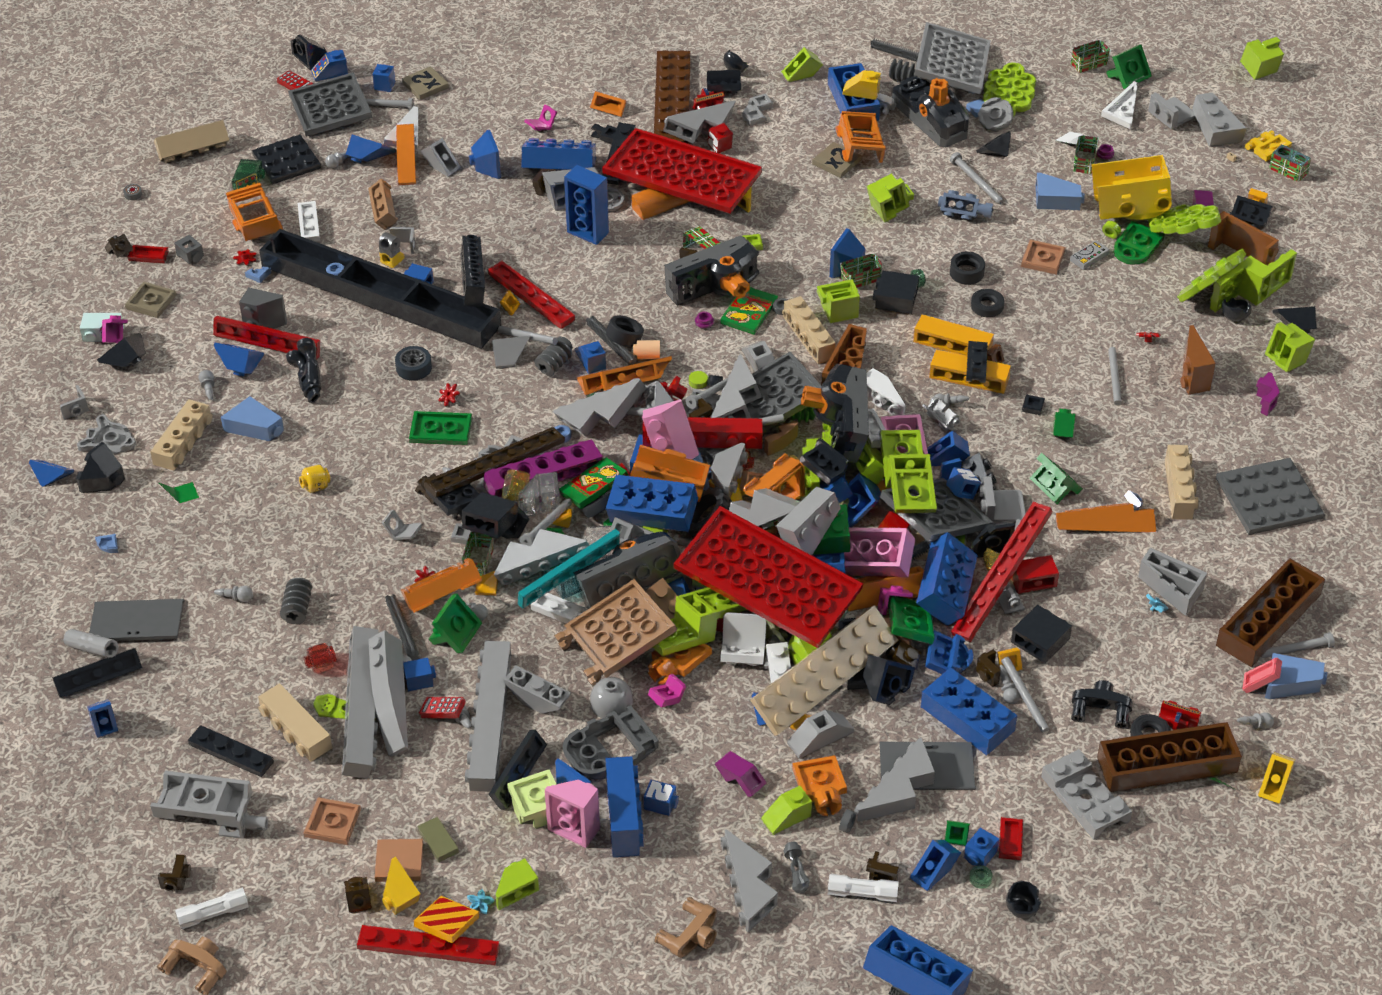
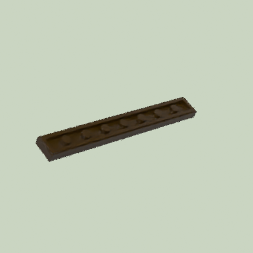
[424,427,565,498]

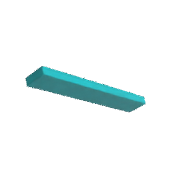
[518,528,620,609]

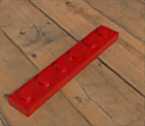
[488,261,575,329]
[213,316,320,360]
[357,925,500,966]

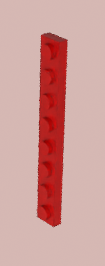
[951,502,1053,643]

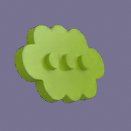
[983,62,1036,117]
[1147,204,1221,234]
[1177,249,1246,302]

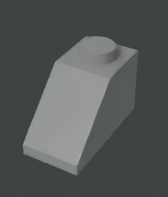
[421,138,461,177]

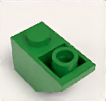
[1053,408,1076,437]

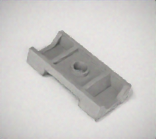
[1041,749,1132,840]
[150,771,253,828]

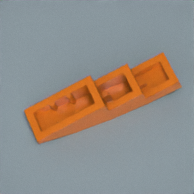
[396,124,416,185]

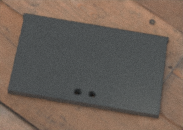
[89,599,184,641]
[879,742,976,790]

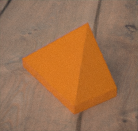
[590,91,627,117]

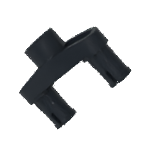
[1071,680,1133,729]

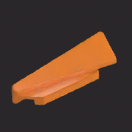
[577,356,672,395]
[1056,503,1156,532]

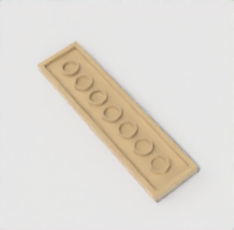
[750,605,899,736]

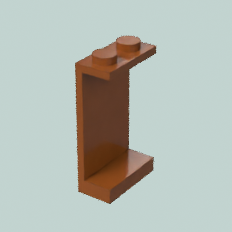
[1208,211,1279,266]

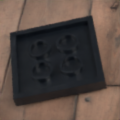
[252,134,321,185]

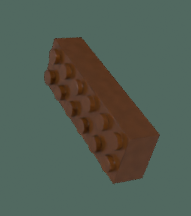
[1216,558,1325,668]
[1097,722,1242,792]

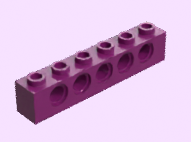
[483,439,603,497]

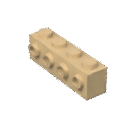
[154,120,229,162]
[782,296,836,364]
[150,399,212,471]
[1165,445,1198,519]
[258,683,332,762]

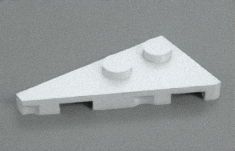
[1101,82,1137,129]
[383,106,418,150]

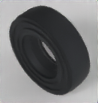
[971,289,1005,318]
[583,491,611,518]
[1130,714,1170,736]

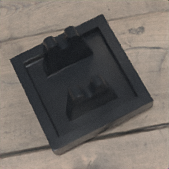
[426,483,479,520]

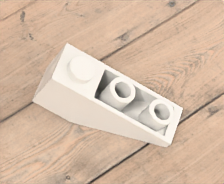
[867,368,906,416]

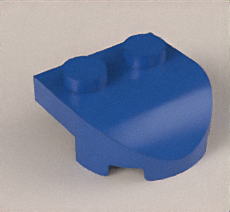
[925,630,973,674]

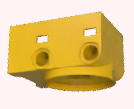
[1091,155,1172,220]

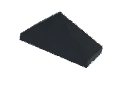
[976,131,1011,157]

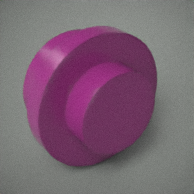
[1097,144,1115,159]
[695,311,714,328]

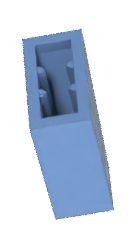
[1035,173,1085,210]
[221,396,284,441]
[1265,653,1328,699]

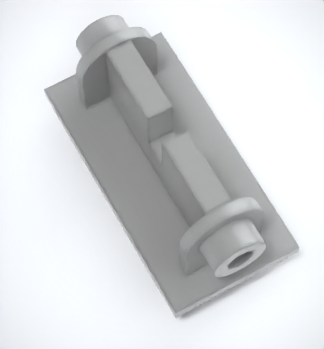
[922,397,960,432]
[998,579,1025,614]

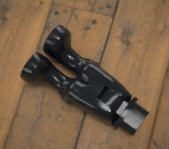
[286,338,321,403]

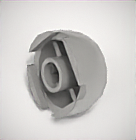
[590,677,633,718]

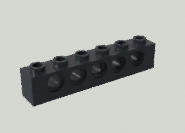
[460,234,485,307]

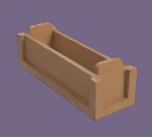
[368,178,398,230]

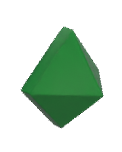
[945,820,970,846]

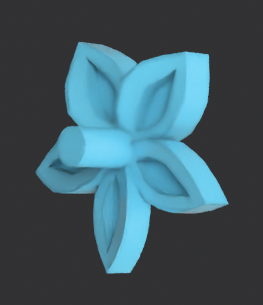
[1146,594,1168,613]
[467,889,495,914]

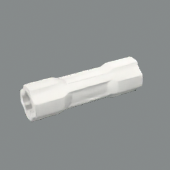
[828,874,899,902]
[175,887,249,930]

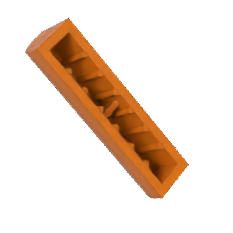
[632,188,690,220]
[848,566,924,611]

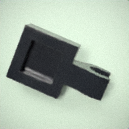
[591,124,617,144]

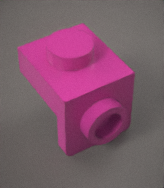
[102,315,128,343]
[648,674,686,708]

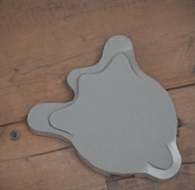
[77,414,136,454]

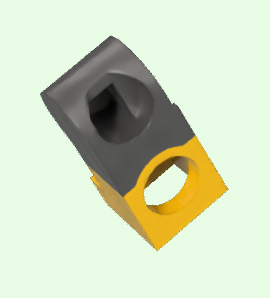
[379,232,405,268]

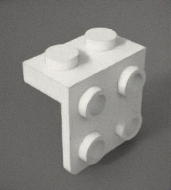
[721,613,766,666]

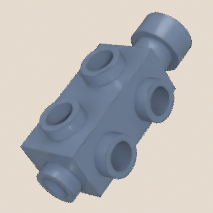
[938,190,994,220]

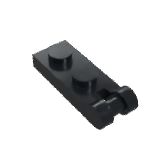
[966,341,988,383]

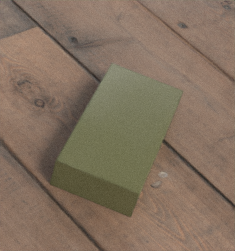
[417,817,459,863]

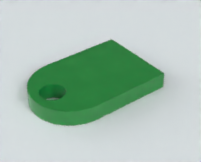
[1113,221,1165,265]

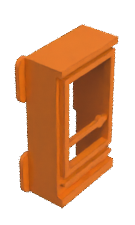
[835,111,886,163]
[226,183,283,241]
[630,445,710,502]
[743,453,805,500]
[401,558,482,613]

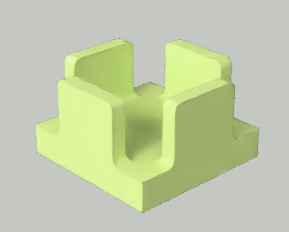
[507,770,556,829]

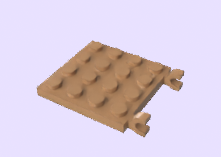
[554,579,677,687]

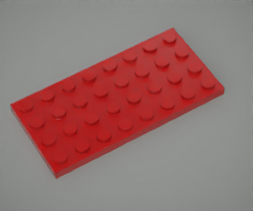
[602,128,762,214]
[674,506,863,648]

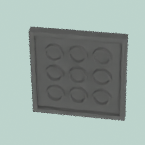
[288,72,373,137]
[746,352,822,433]
[1216,458,1324,535]
[880,478,993,542]

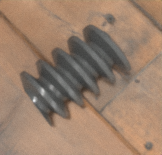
[889,58,917,81]
[534,336,573,377]
[280,577,313,625]

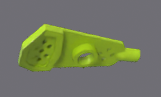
[313,694,376,720]

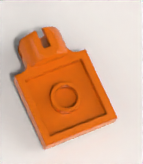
[648,644,712,684]
[792,755,847,816]

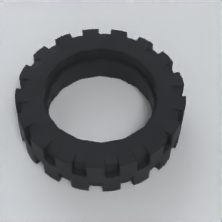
[688,487,732,537]

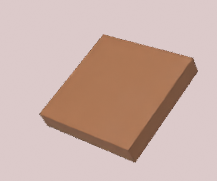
[1021,240,1066,275]
[304,797,361,845]
[375,839,423,882]

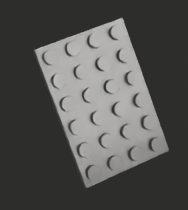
[914,22,991,94]

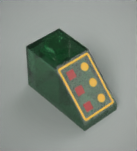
[231,159,265,190]

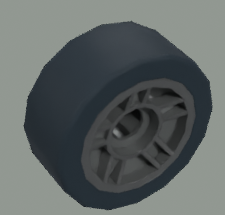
[395,346,432,381]

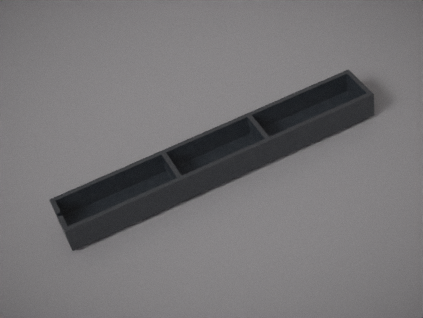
[259,229,501,349]

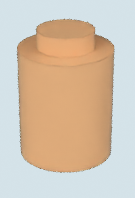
[633,340,660,360]

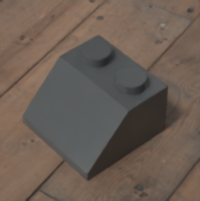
[239,287,287,329]

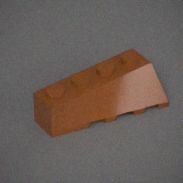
[821,324,867,386]

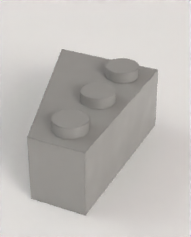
[1192,92,1246,147]
[542,167,598,211]
[776,487,840,555]
[1138,548,1207,616]

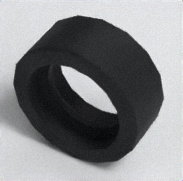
[950,251,985,285]
[606,315,644,347]

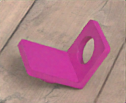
[524,104,557,131]
[877,585,913,615]

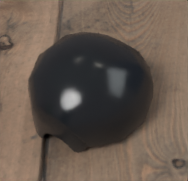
[723,50,749,73]
[1222,298,1252,322]
[1006,881,1041,919]

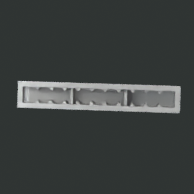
[369,630,408,757]

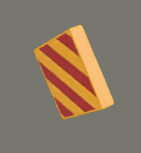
[414,896,479,943]

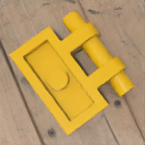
[1245,130,1292,162]

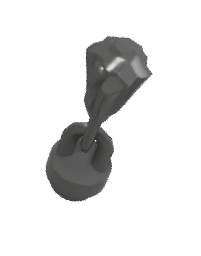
[783,842,810,893]

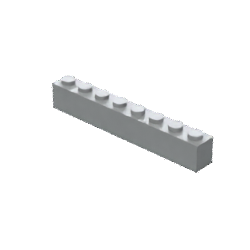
[342,626,379,778]
[465,641,512,792]

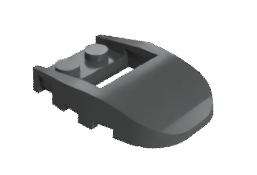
[563,705,659,779]

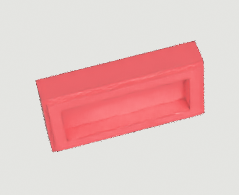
[1242,658,1282,693]

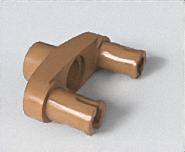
[655,897,717,958]
[157,936,227,995]

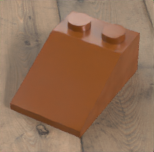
[1180,325,1216,395]

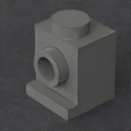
[174,235,204,264]

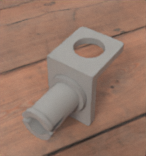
[219,804,269,839]

